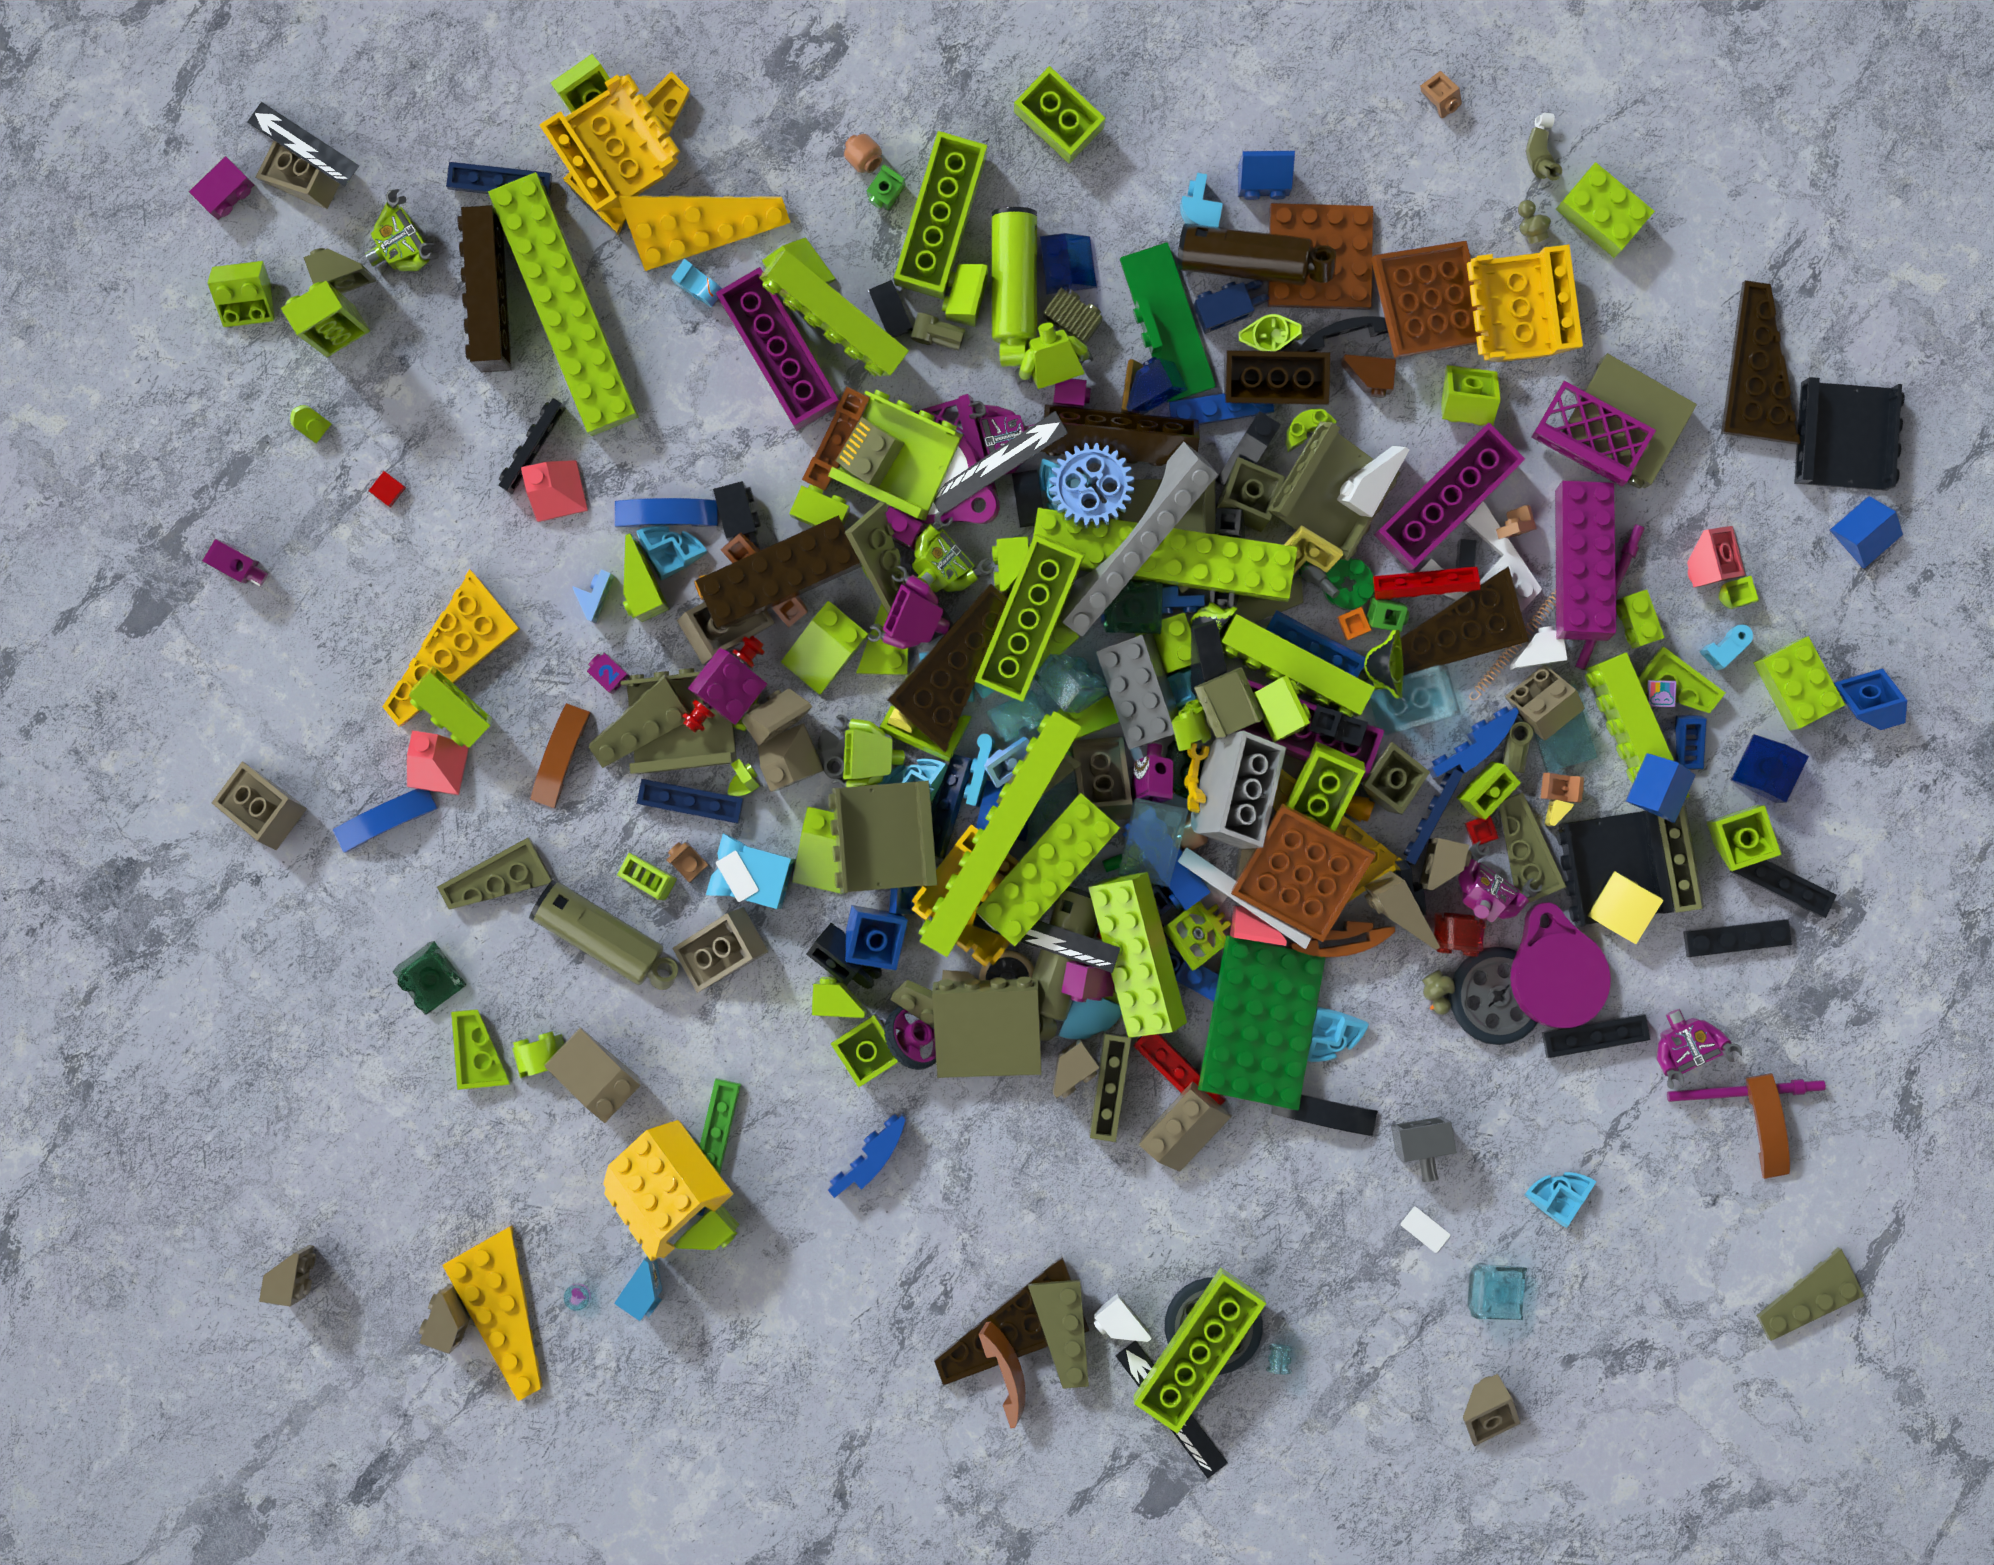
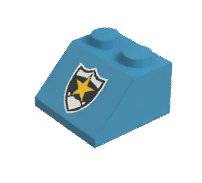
[614,1256,662,1321]

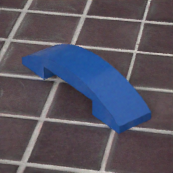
[615,498,718,527]
[333,789,438,853]

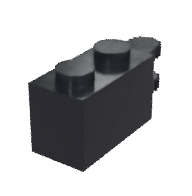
[713,481,761,549]
[806,923,882,990]

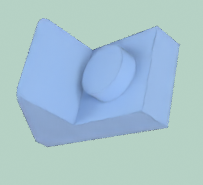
[572,570,615,624]
[984,737,1029,788]

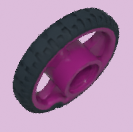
[884,1006,936,1070]

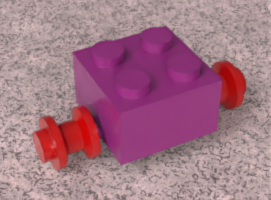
[682,636,767,733]

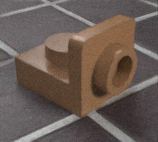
[1420,71,1462,118]
[1496,505,1537,539]
[667,842,709,883]

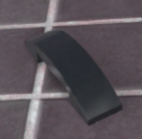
[1296,316,1388,352]
[1209,508,1245,609]
[1271,1094,1378,1136]

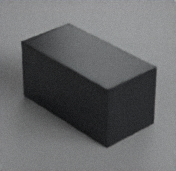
[1456,539,1477,568]

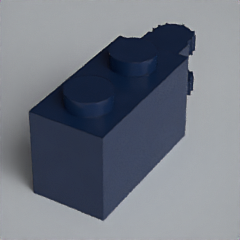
[1193,280,1270,334]

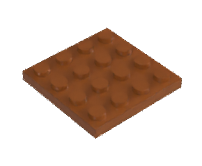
[1268,203,1373,310]
[1371,241,1481,358]
[1231,803,1376,942]

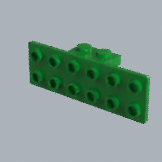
[1120,242,1215,403]

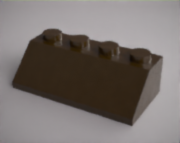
[1223,350,1331,405]

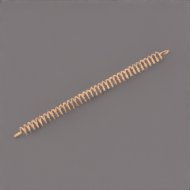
[1469,589,1556,700]

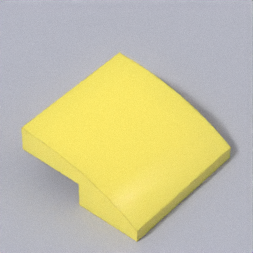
[1588,871,1663,944]

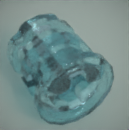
[1266,1344,1292,1375]

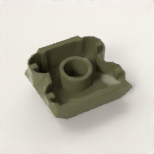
[1194,667,1264,738]

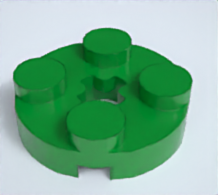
[1322,558,1374,610]

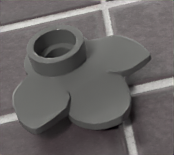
[815,730,845,779]

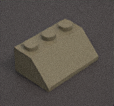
[1139,1081,1232,1172]

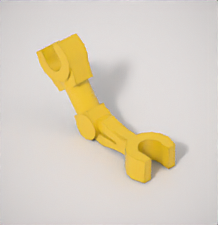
[1184,743,1209,813]

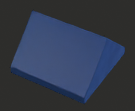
[1830,496,1903,568]
[1625,753,1696,823]

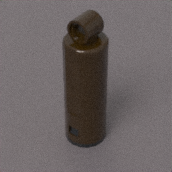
[1177,223,1336,286]

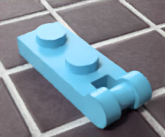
[964,734,996,807]

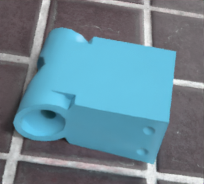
[706,833,795,909]

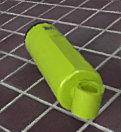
[992,207,1037,367]

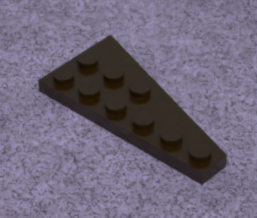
[1721,280,1800,445]
[1400,566,1529,676]
[887,584,1008,752]
[934,1256,1090,1386]

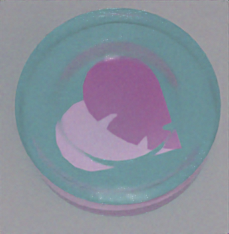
[564,1283,591,1311]

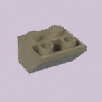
[1505,664,1585,741]
[1052,1039,1099,1098]
[259,1245,316,1307]
[419,1284,470,1354]

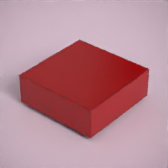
[368,471,406,508]
[1464,815,1499,846]

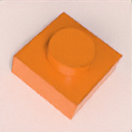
[1337,607,1372,641]

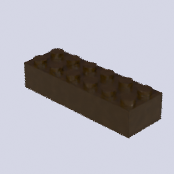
[457,205,512,373]
[1040,404,1200,467]
[695,515,862,631]

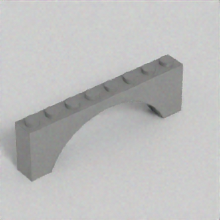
[1060,442,1218,637]

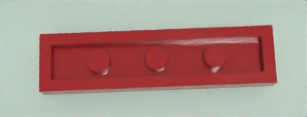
[1373,567,1480,600]
[1133,1034,1226,1106]

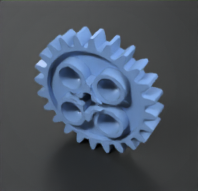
[1049,443,1134,528]

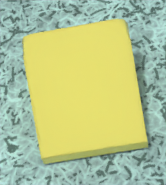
[1544,800,1574,826]

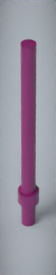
[1575,524,1645,670]
[1667,1079,1826,1102]

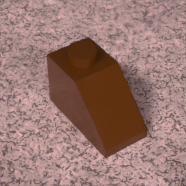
[1341,354,1396,398]

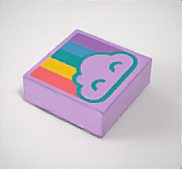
[1647,680,1676,707]

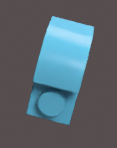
[1180,173,1223,227]

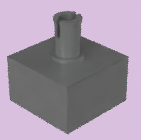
[1391,1116,1457,1182]

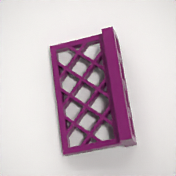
[1531,381,1656,487]
[914,394,998,501]

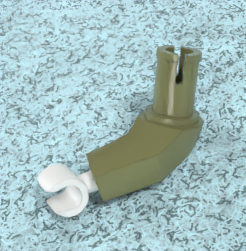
[1525,113,1562,181]

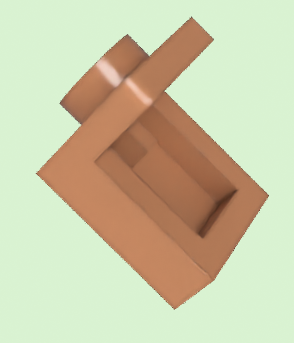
[1540,773,1584,803]

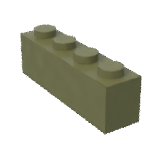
[1658,805,1705,913]
[1089,1032,1131,1142]

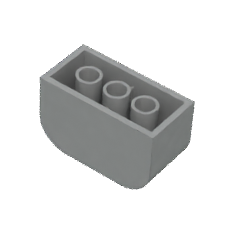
[1191,731,1286,849]

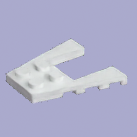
[1419,502,1542,612]

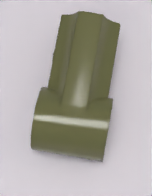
[910,313,965,351]
[1502,722,1533,773]

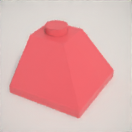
[521,460,588,522]
[1687,526,1745,588]
[407,730,469,795]
[1229,905,1287,946]

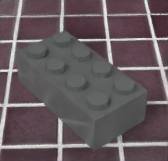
[1096,633,1179,750]

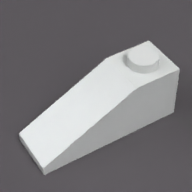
[1337,446,1410,517]

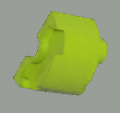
[1285,409,1337,452]
[1171,699,1211,751]
[512,1031,564,1078]

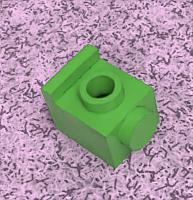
[866,164,906,211]
[1366,596,1409,632]

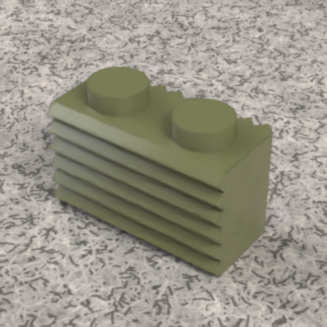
[1043,288,1103,345]

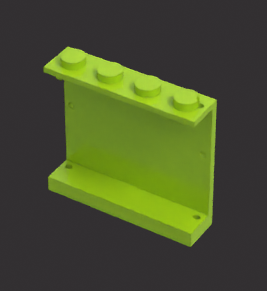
[828,389,963,520]

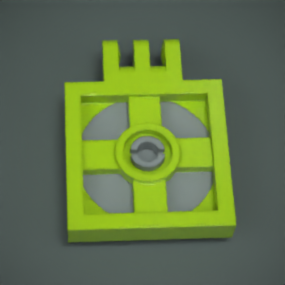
[1163,901,1231,971]

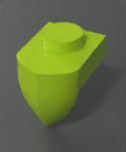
[290,405,332,444]
[1719,576,1759,609]
[727,759,760,796]

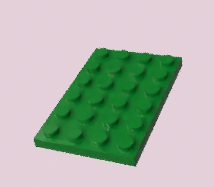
[1198,936,1326,1110]

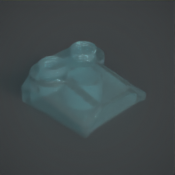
[1467,1263,1527,1320]

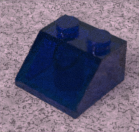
[1039,233,1097,295]
[1126,357,1188,414]
[1730,734,1809,803]

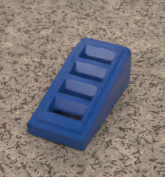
[1675,715,1707,769]

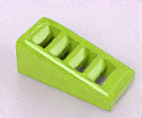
[617,853,677,901]

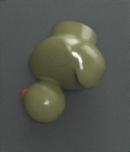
[1518,200,1551,244]
[1422,970,1455,1015]

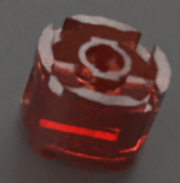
[1434,912,1487,957]

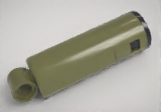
[529,879,678,990]
[1031,886,1098,1041]

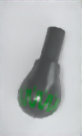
[1299,561,1340,599]

